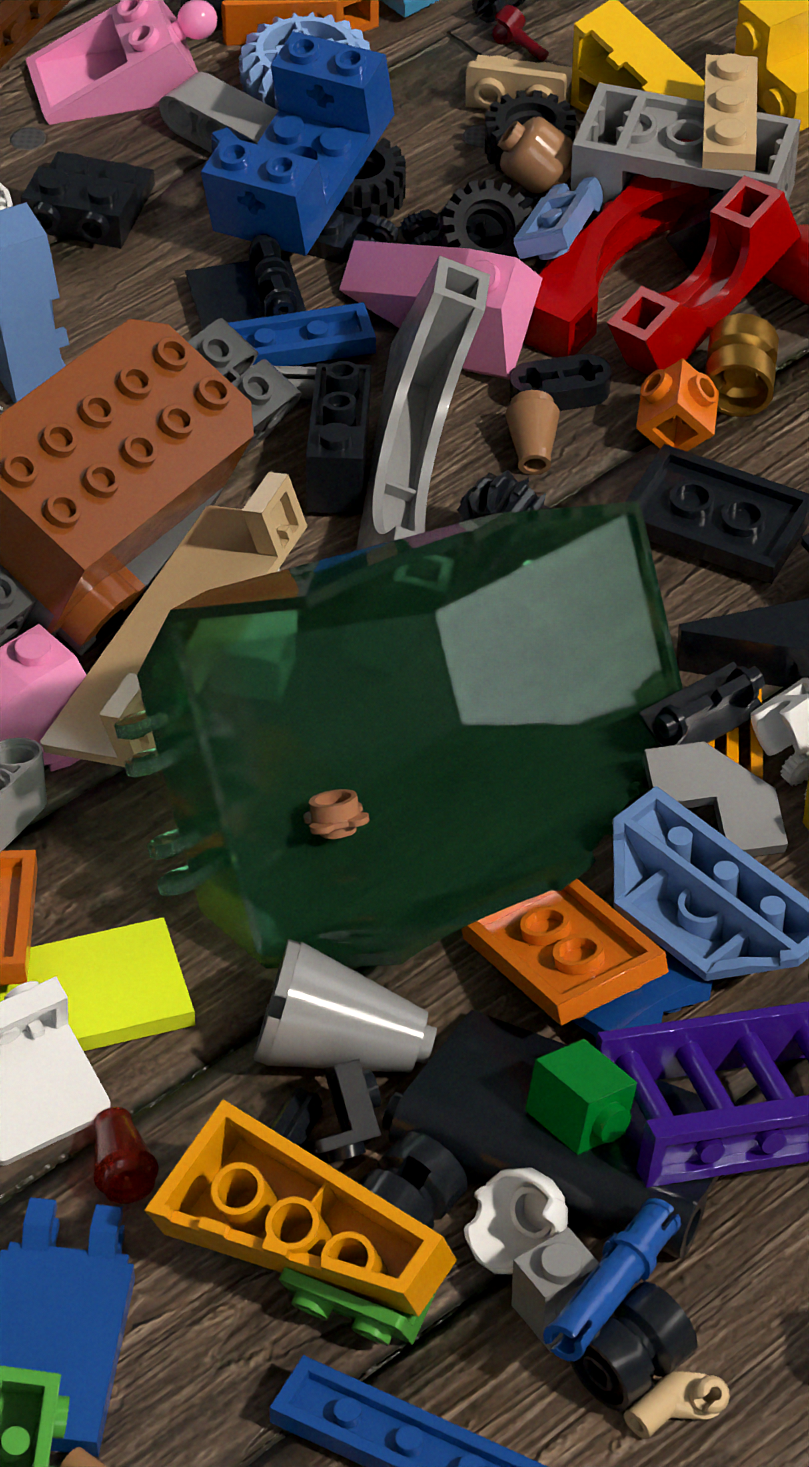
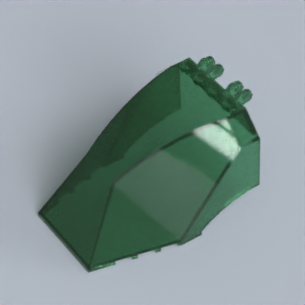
[114,501,683,969]

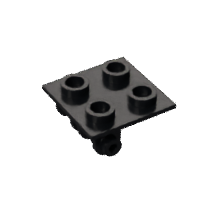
[185,234,306,330]

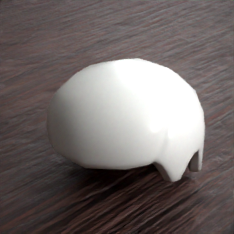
[464,1168,568,1274]

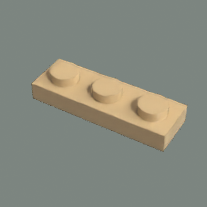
[702,53,758,171]

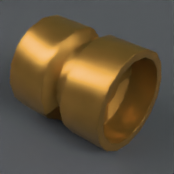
[705,313,779,417]

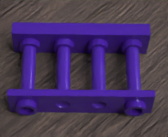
[595,1001,809,1188]

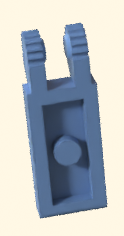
[514,176,604,260]

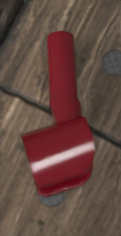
[492,5,549,62]

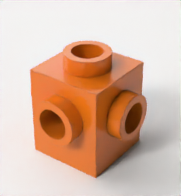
[636,358,719,451]

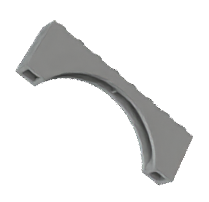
[338,255,490,674]

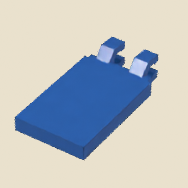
[0,1197,135,1456]

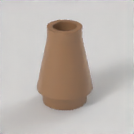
[505,390,560,475]

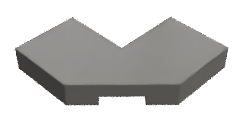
[643,741,788,857]

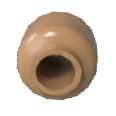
[498,117,573,194]

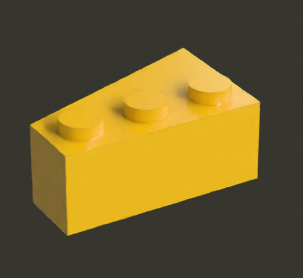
[571,0,704,113]

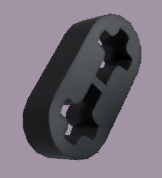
[510,354,611,411]

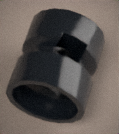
[359,1131,468,1229]
[570,1281,698,1412]

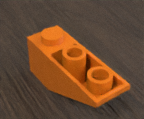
[221,0,379,46]

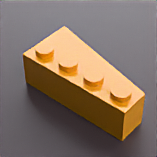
[145,1099,457,1317]

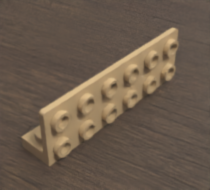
[40,472,308,770]

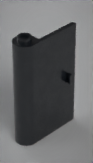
[382,1009,720,1259]

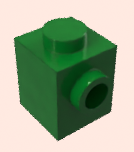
[525,1039,637,1155]

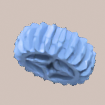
[239,12,370,110]

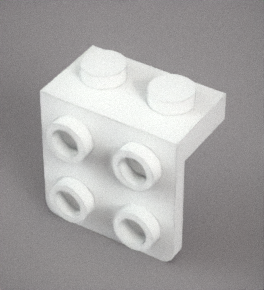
[0,976,110,1166]

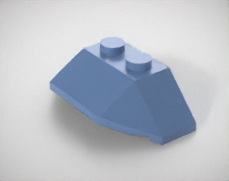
[613,786,809,981]

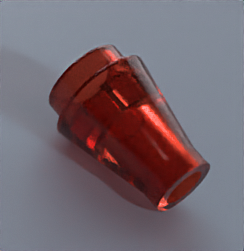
[93,1107,159,1204]

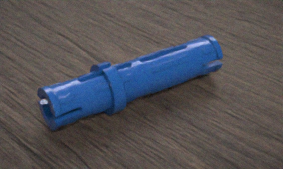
[543,1198,681,1361]

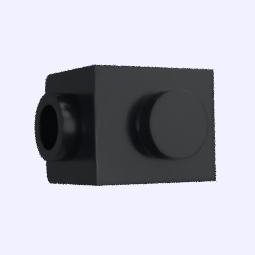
[305,1059,381,1163]

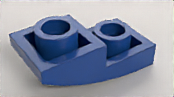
[572,952,713,1040]

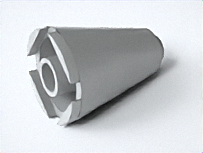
[253,939,437,1073]

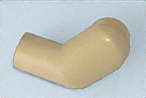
[624,1372,730,1439]

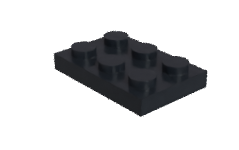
[616,444,809,584]

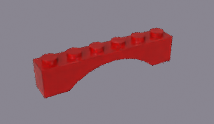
[523,139,724,358]

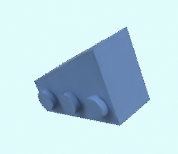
[0,203,69,404]

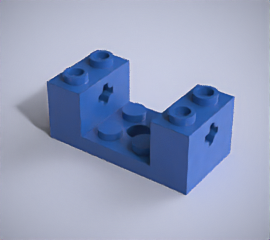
[201,31,395,256]

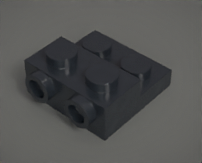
[21,151,155,249]

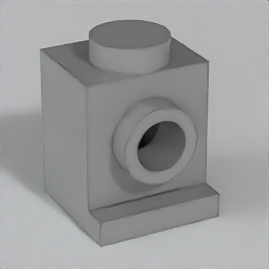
[511,1228,599,1353]

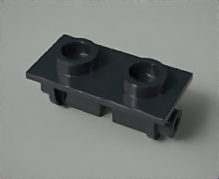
[638,662,765,747]

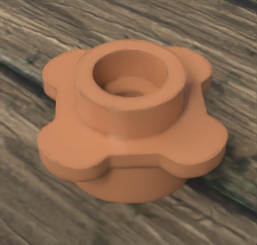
[303,789,370,839]

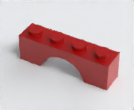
[607,175,801,375]

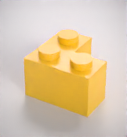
[735,0,809,132]

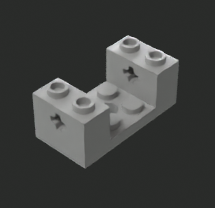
[570,83,801,216]

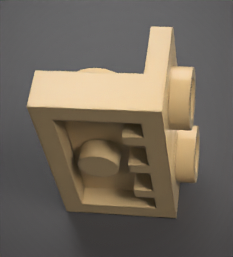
[465,55,572,110]

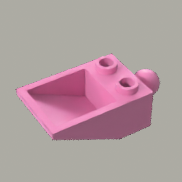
[25,0,217,125]

